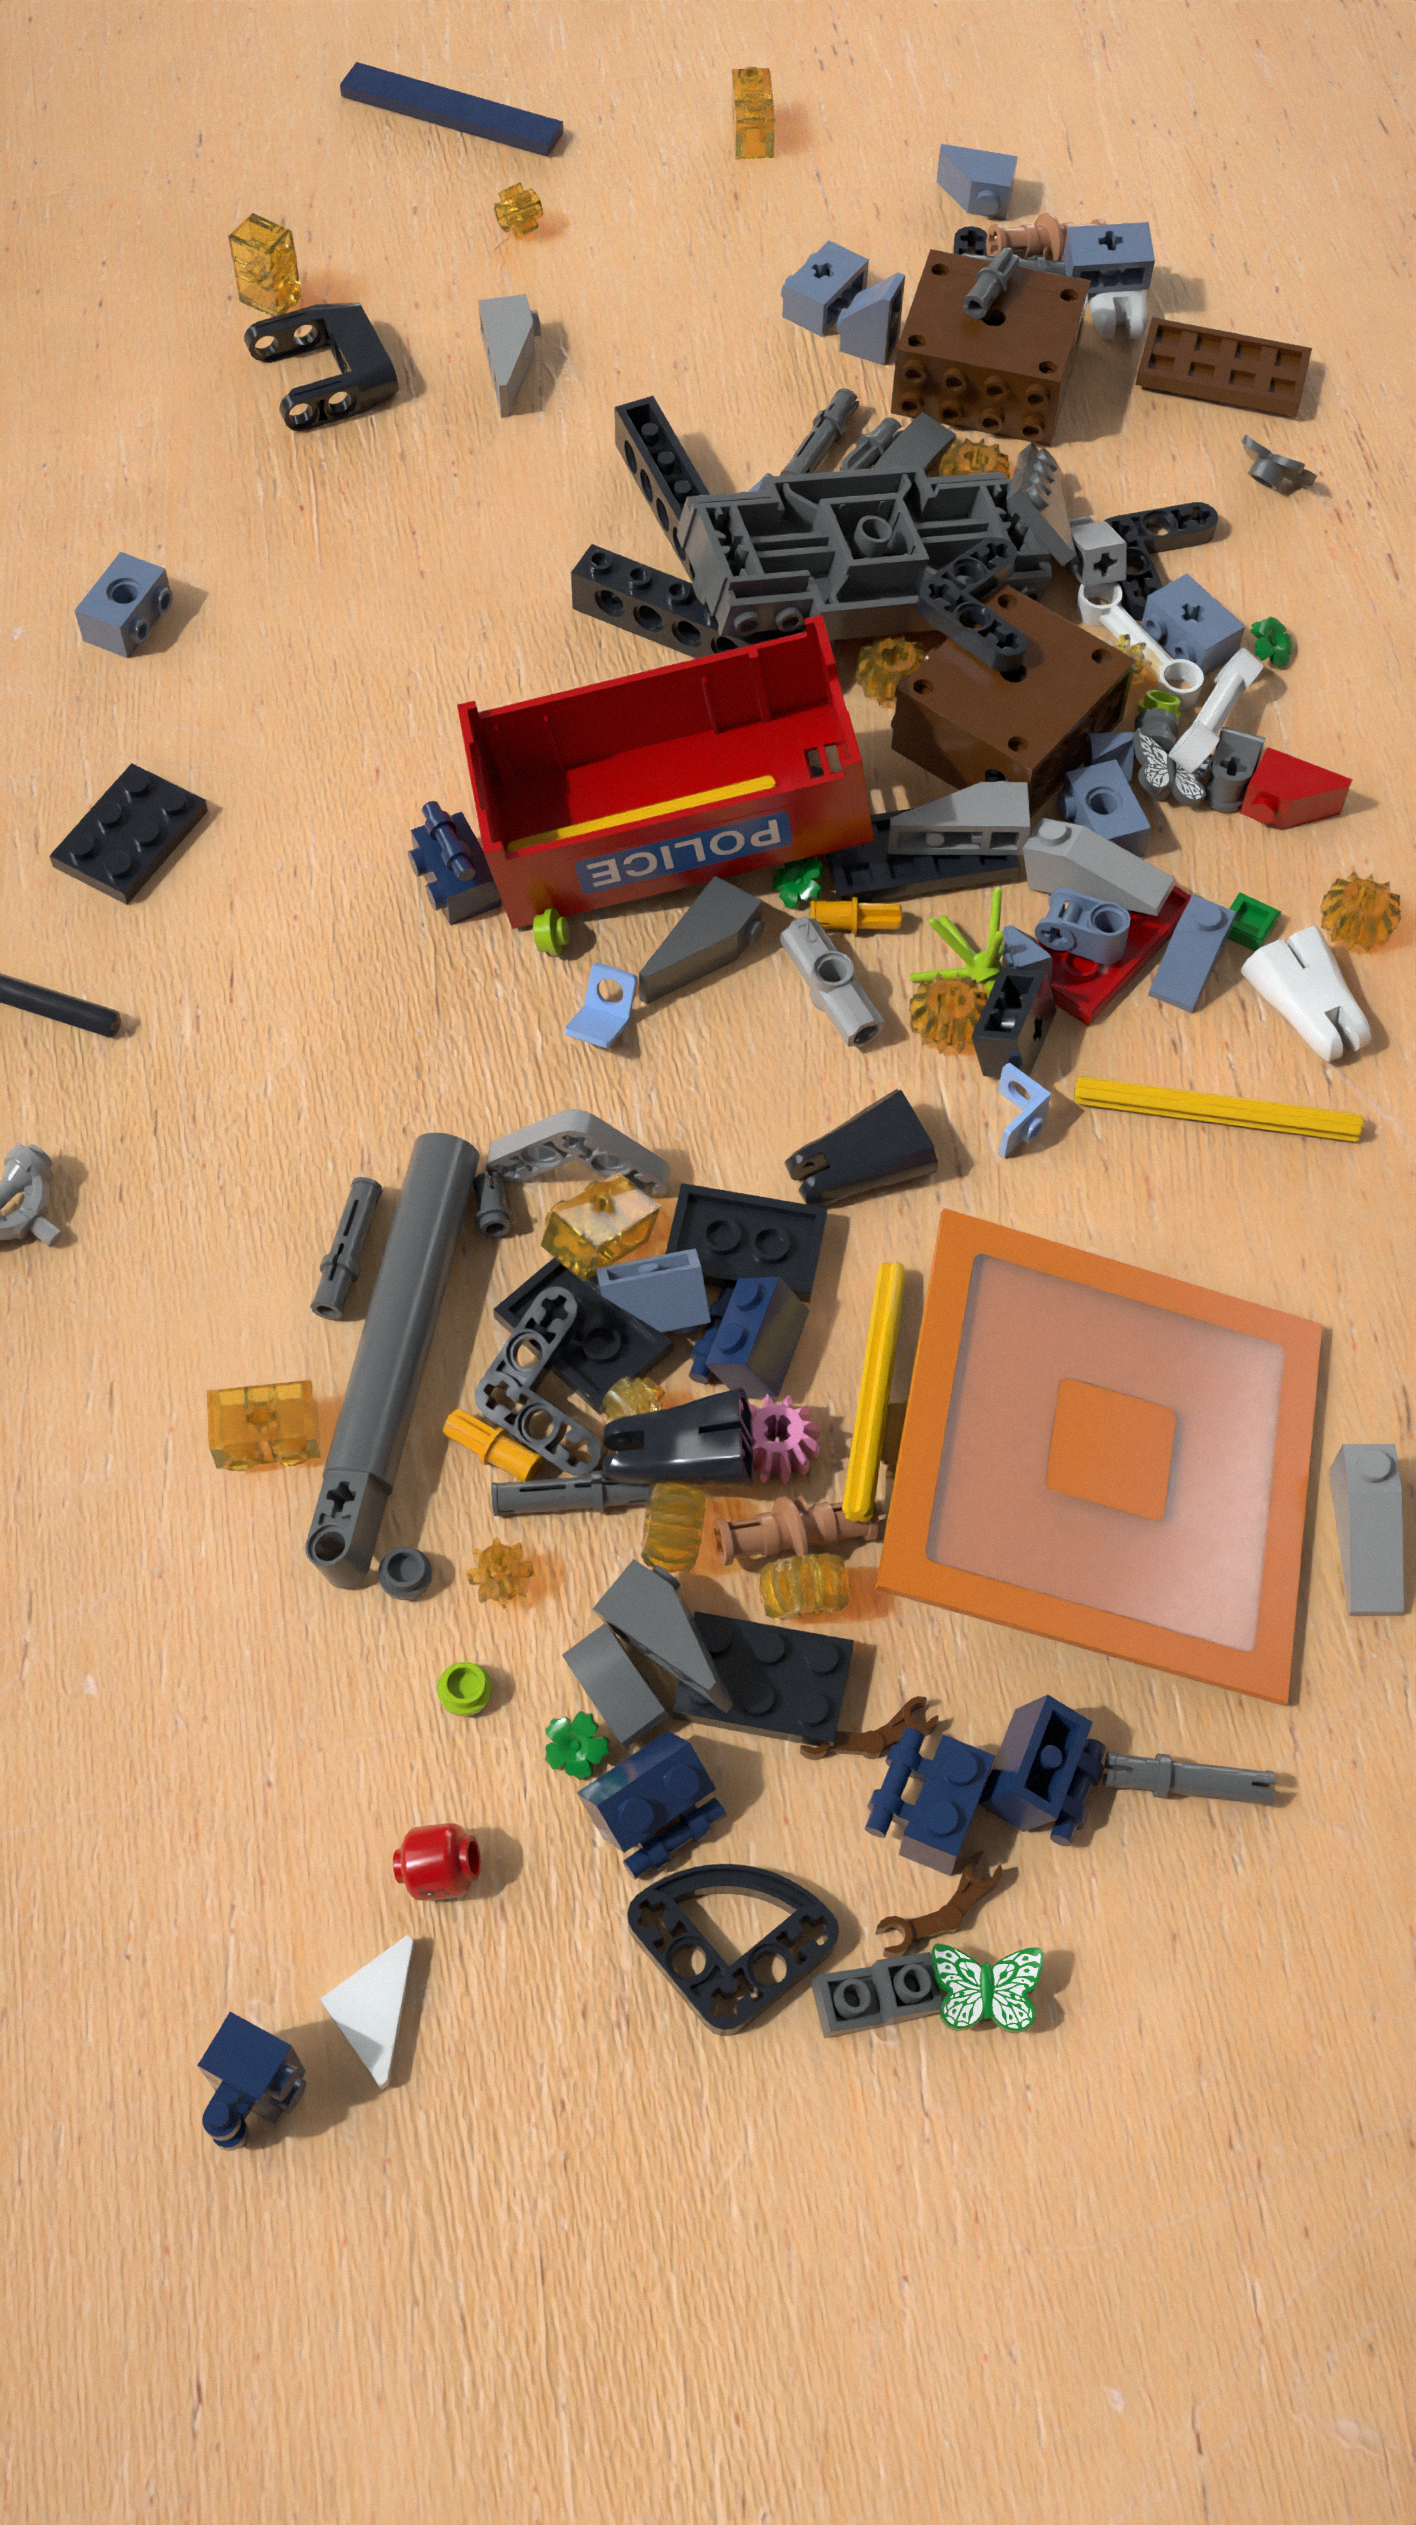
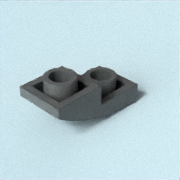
[873,412,956,472]
[562,1623,670,1748]
[811,1952,943,2038]

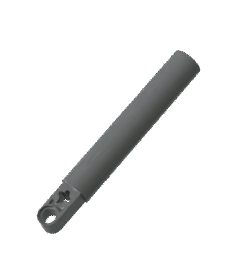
[305,1132,480,1588]

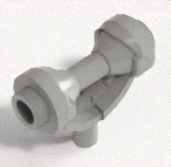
[0,1144,63,1247]

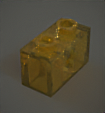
[731,67,775,159]
[228,213,302,317]
[540,1172,661,1282]
[207,1380,321,1472]

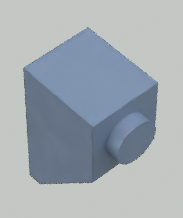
[936,144,1018,219]
[836,273,905,365]
[1148,895,1236,1013]
[596,1248,711,1334]

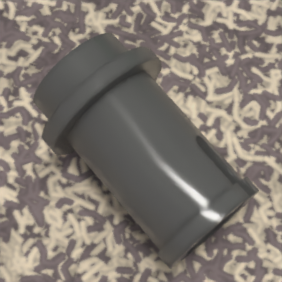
[473,1172,514,1238]

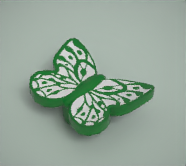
[931,1943,1043,2034]

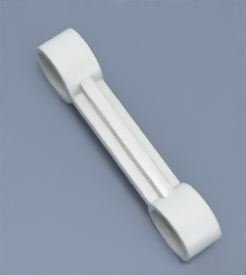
[1076,582,1204,710]
[1168,647,1264,774]

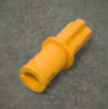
[810,897,902,935]
[442,1409,543,1481]

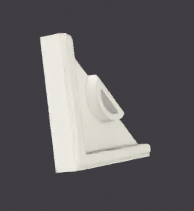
[320,1935,415,2090]

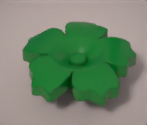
[1250,616,1294,669]
[772,857,824,909]
[545,1711,611,1780]

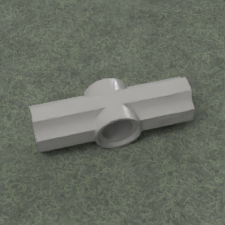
[780,916,885,1049]

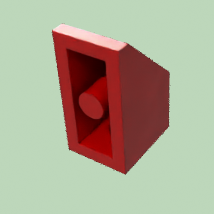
[1240,747,1353,830]

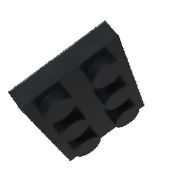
[49,763,208,905]
[665,1183,828,1303]
[493,1247,673,1415]
[672,1611,854,1748]

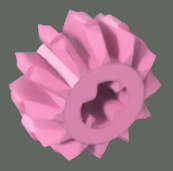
[749,1394,820,1485]

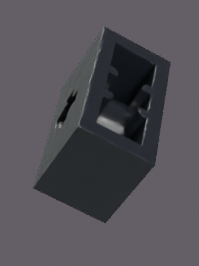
[971,967,1057,1078]

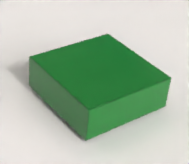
[1228,892,1281,951]

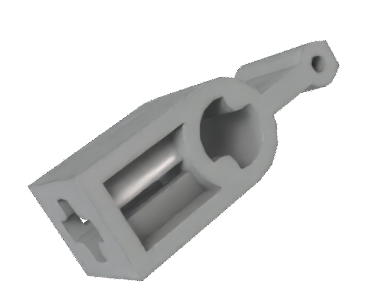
[1065,515,1126,587]

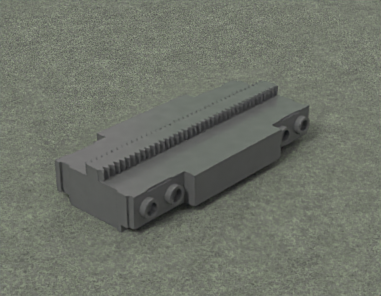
[677,465,1052,640]

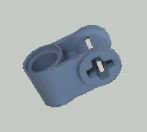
[1035,887,1131,964]

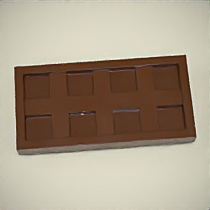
[1135,317,1312,417]

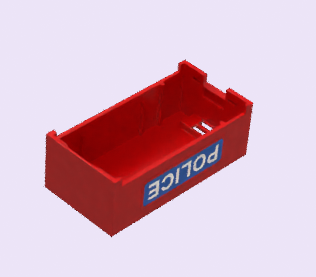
[457,615,874,929]

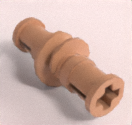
[986,213,1107,261]
[712,1496,878,1566]

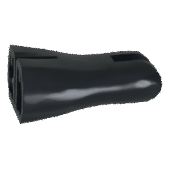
[784,1089,938,1206]
[603,1387,754,1487]

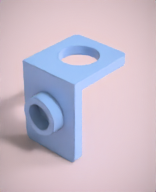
[564,962,638,1048]
[998,1063,1051,1158]

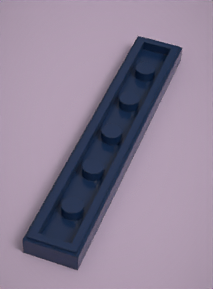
[340,62,564,156]

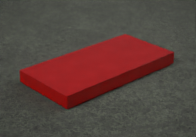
[1038,886,1192,1026]

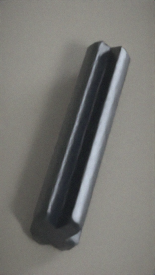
[0,973,122,1037]

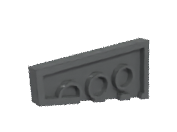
[1006,442,1076,567]

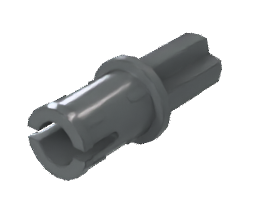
[962,248,1019,319]
[840,417,903,471]

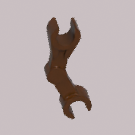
[800,1696,939,1760]
[875,1851,1002,1958]

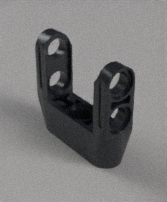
[244,302,399,431]

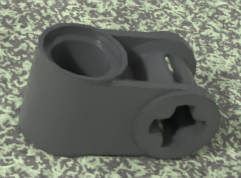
[1204,726,1266,813]

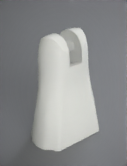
[1087,289,1148,341]
[1241,925,1371,1063]

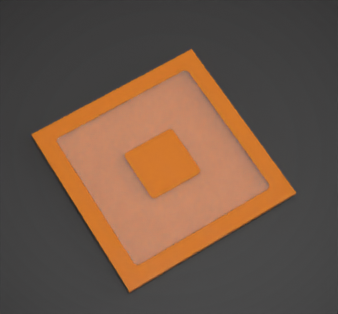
[875,1208,1323,1706]

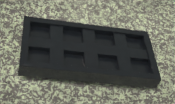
[825,808,1020,903]

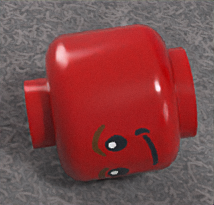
[393,1823,481,1901]

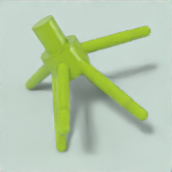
[909,888,1016,997]

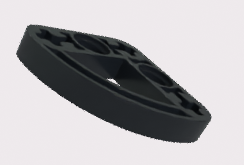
[627,1864,839,2036]

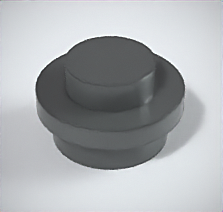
[378,1547,432,1600]

